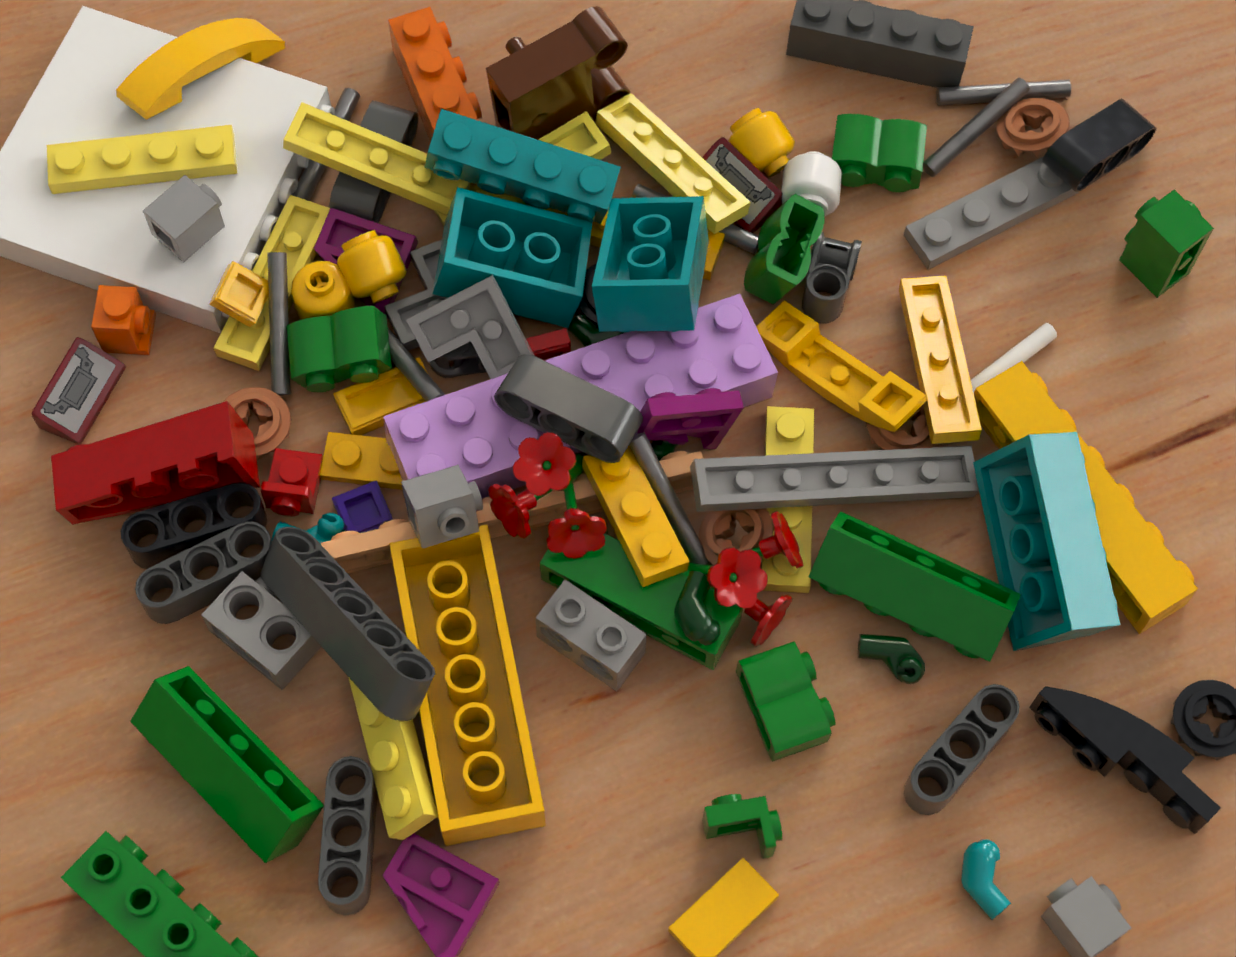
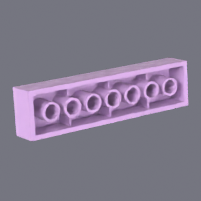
[383,294,778,498]

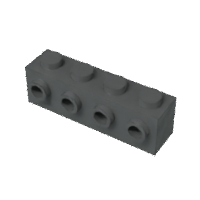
[786,0,974,88]

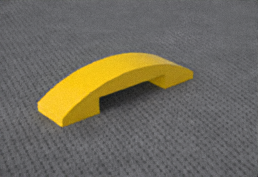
[116,18,285,120]
[756,300,927,432]

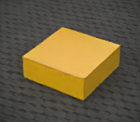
[209,261,269,327]

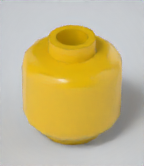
[728,108,795,178]
[337,230,407,304]
[291,261,355,320]

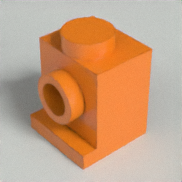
[91,285,156,355]

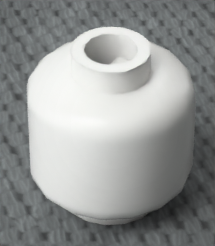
[781,151,842,216]

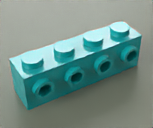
[424,109,621,224]

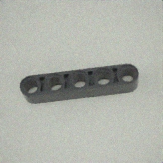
[261,527,435,721]

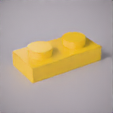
[320,432,403,490]

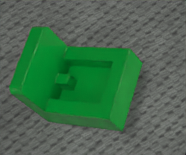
[702,794,783,858]

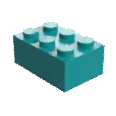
[432,187,593,328]
[592,196,709,332]

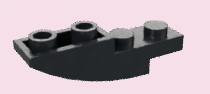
[1029,686,1221,834]

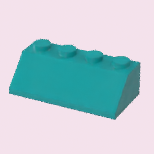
[973,432,1121,651]

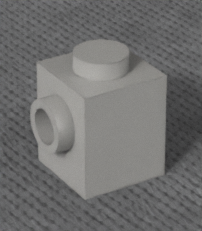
[143,175,225,262]
[401,465,483,549]
[1041,876,1131,957]

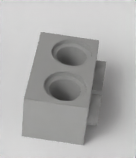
[201,571,321,690]
[535,579,647,691]

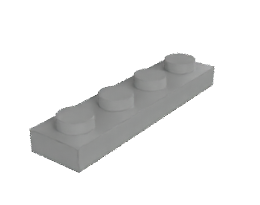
[904,157,1079,270]

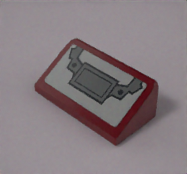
[702,137,782,233]
[32,337,126,445]

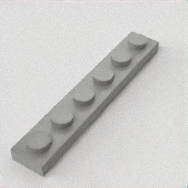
[690,446,979,512]

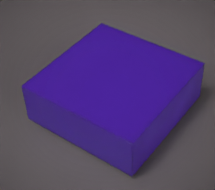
[332,480,393,533]

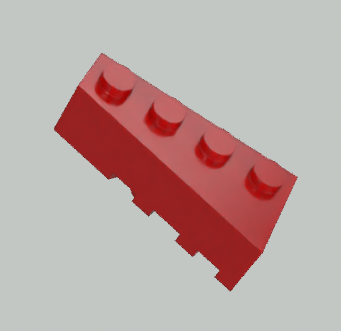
[51,401,260,525]

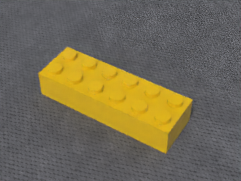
[389,524,546,846]

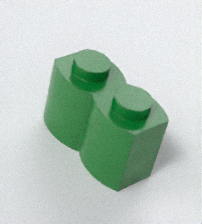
[832,114,927,193]
[744,194,825,305]
[287,306,392,393]
[736,641,836,762]

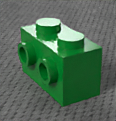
[1119,189,1214,298]

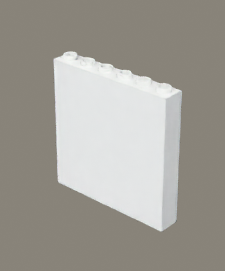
[0,6,335,333]

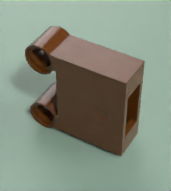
[486,6,631,140]

